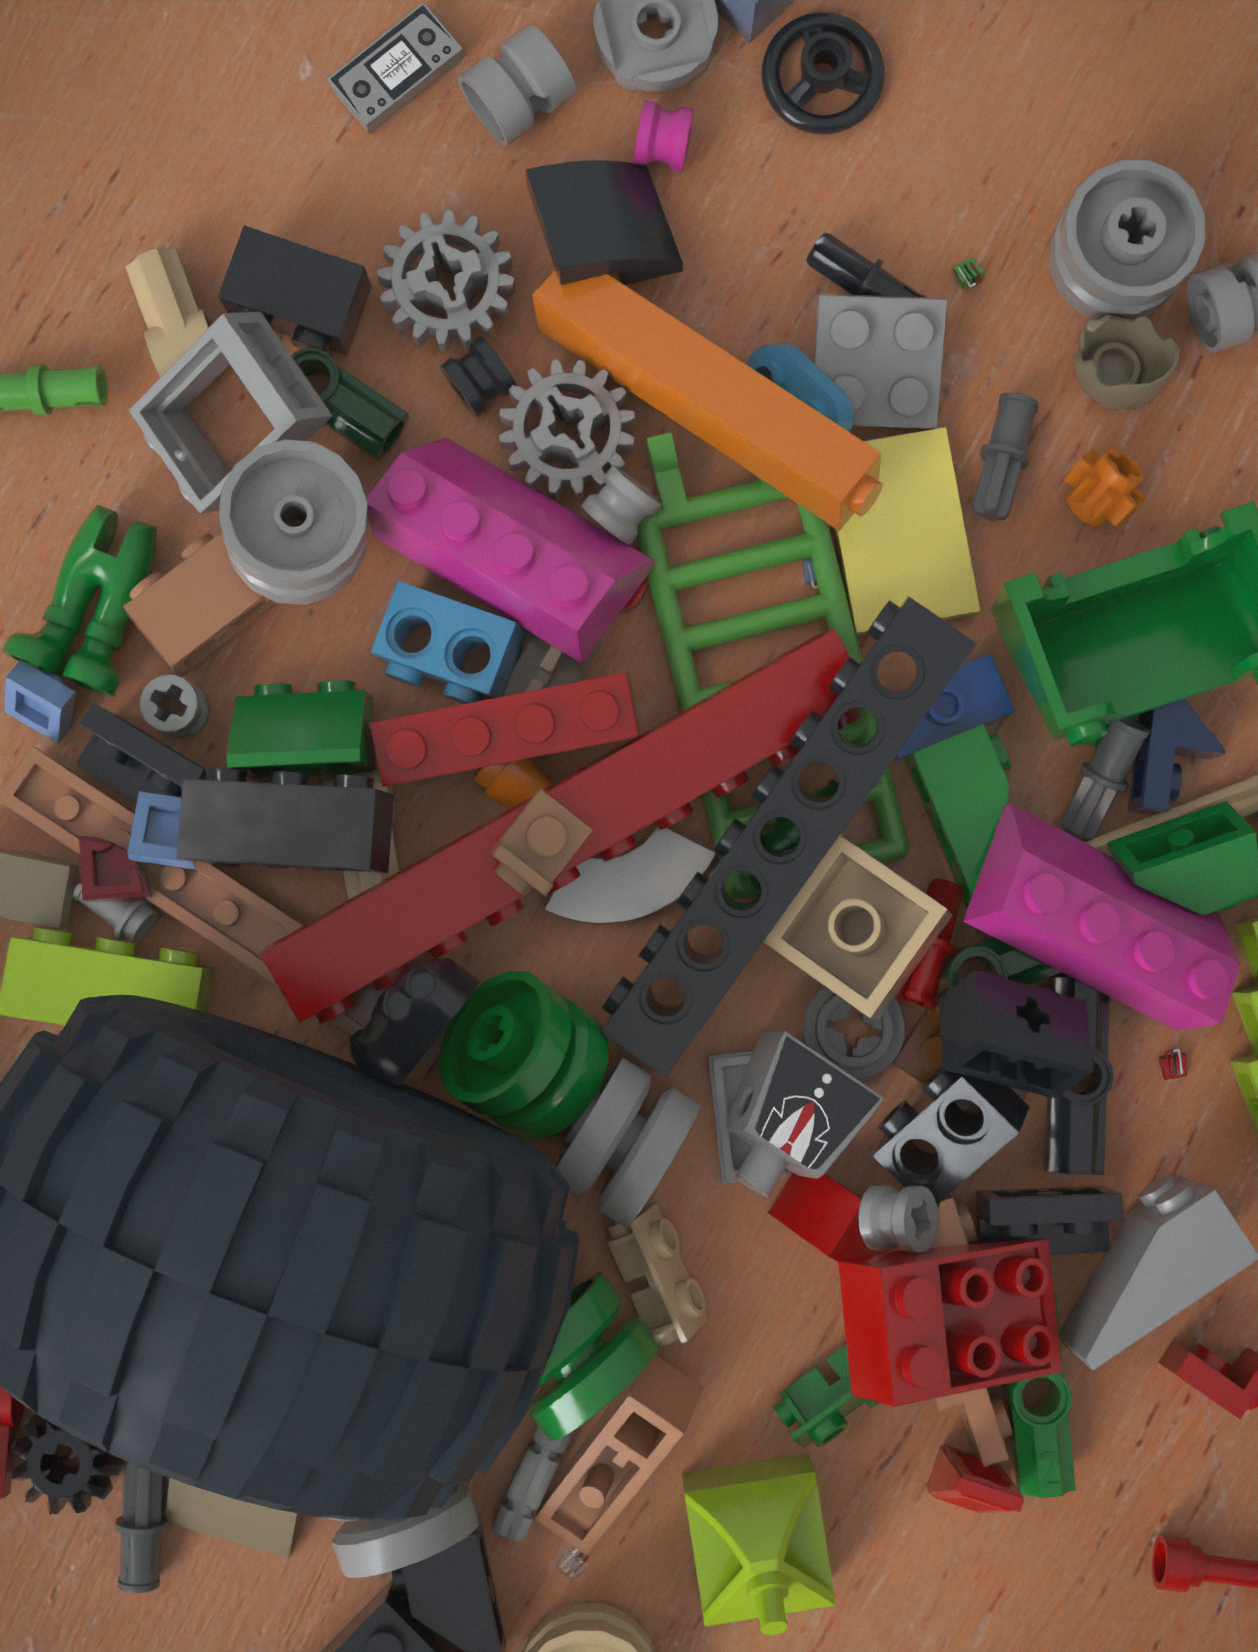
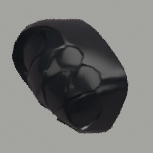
[349,958,480,1087]

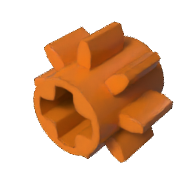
[1063,448,1146,527]

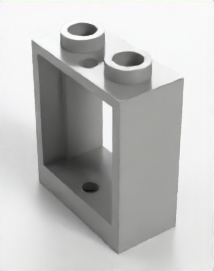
[129,311,333,514]

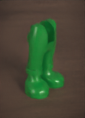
[2,505,157,697]

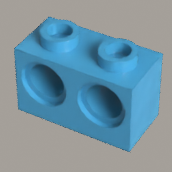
[370,581,527,704]

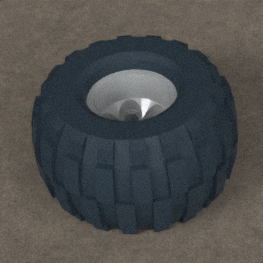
[0,994,579,1520]

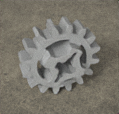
[377,209,515,352]
[499,359,635,500]

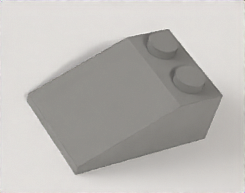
[1060,1175,1258,1370]

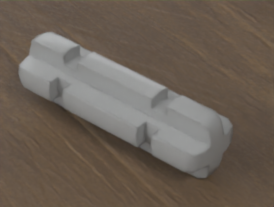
[493,1425,573,1542]

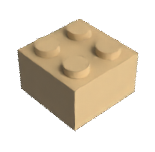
[763,835,953,1021]

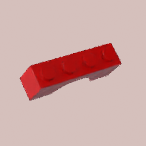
[369,672,641,787]

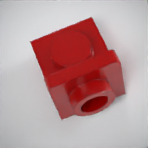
[1158,1342,1258,1420]

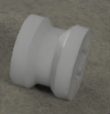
[581,464,662,545]
[859,1184,939,1253]

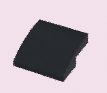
[526,160,683,285]

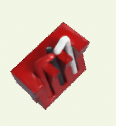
[1158,1049,1187,1080]

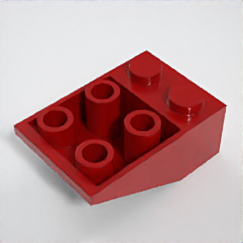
[838,1238,1062,1407]

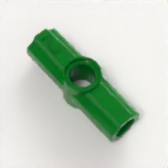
[1001,1292,1076,1498]

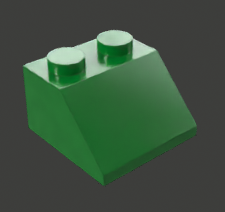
[226,680,375,779]

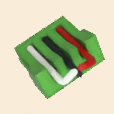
[953,257,984,289]

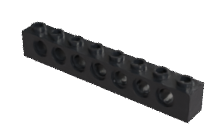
[601,596,977,1078]

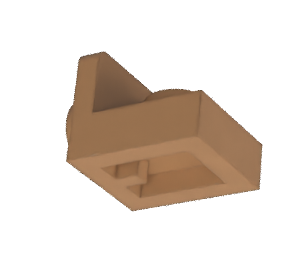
[490,788,593,896]

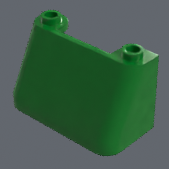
[991,501,1258,746]

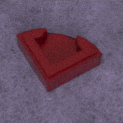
[79,836,152,902]

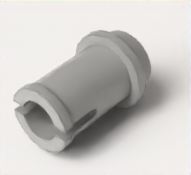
[73,883,158,943]

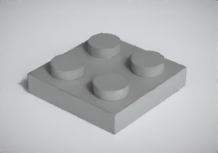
[813,294,947,429]

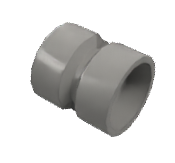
[458,23,577,146]
[1187,252,1258,353]

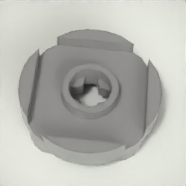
[593,0,718,92]

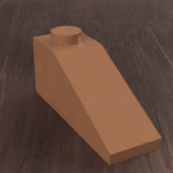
[534,1355,703,1555]

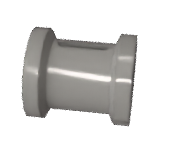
[140,674,210,739]

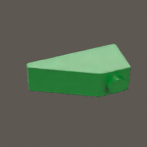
[904,724,1011,933]

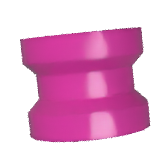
[634,100,694,172]

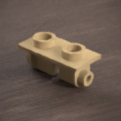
[606,1203,709,1346]

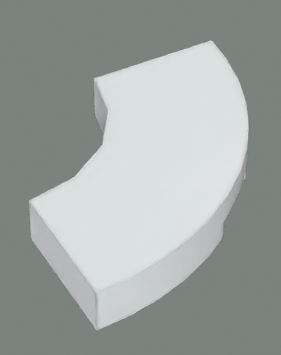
[545,827,716,923]

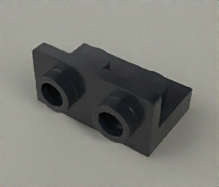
[77,703,207,802]
[976,1186,1123,1254]

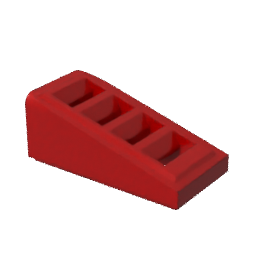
[927,1445,1024,1513]

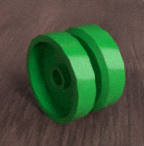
[439,971,608,1140]
[530,1272,660,1441]

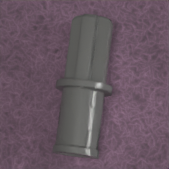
[972,392,1039,521]
[1061,718,1151,840]
[115,1461,168,1593]

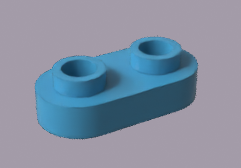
[746,343,853,432]

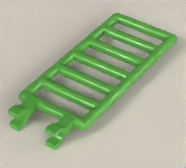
[637,432,910,900]

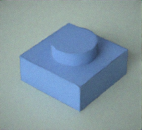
[4,660,76,743]
[127,791,196,869]

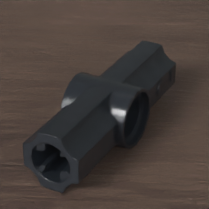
[1045,977,1114,1175]

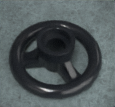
[761,12,885,134]

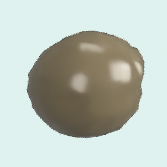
[1074,314,1180,411]

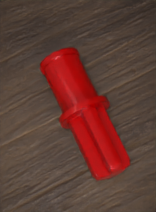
[895,879,964,1008]

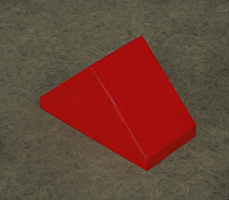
[767,1172,899,1262]

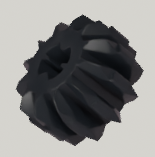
[11,1414,125,1515]

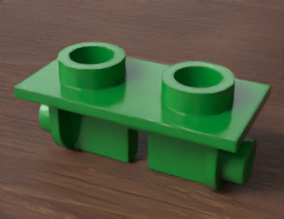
[773,1344,881,1448]

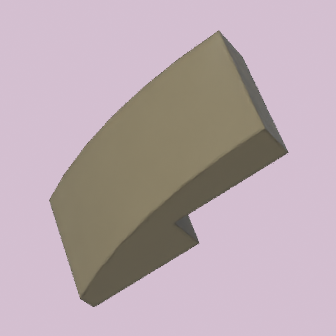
[0,849,78,929]

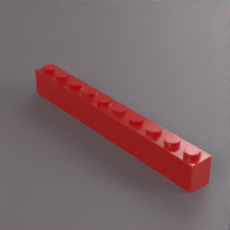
[260,629,861,1024]

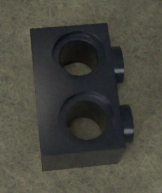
[873,1065,1030,1204]

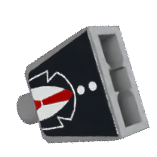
[726,1031,884,1198]

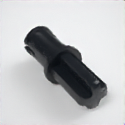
[806,233,928,298]

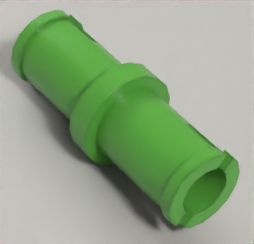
[0,364,108,416]

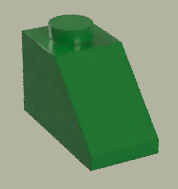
[1107,801,1258,916]

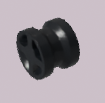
[440,336,517,418]

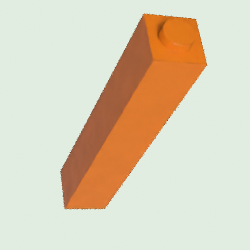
[532,270,883,531]

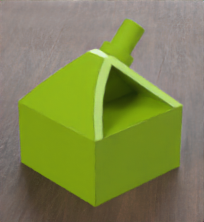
[682,1454,836,1636]

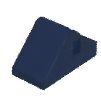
[1128,699,1225,815]

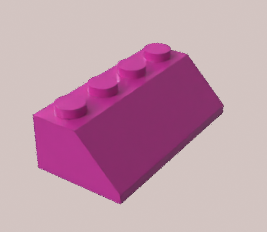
[366,438,654,663]
[963,803,1240,1031]

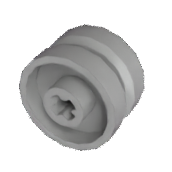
[1049,160,1205,320]
[219,439,367,605]
[555,1056,701,1228]
[328,1484,480,1578]

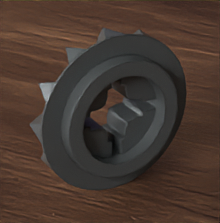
[802,986,905,1080]

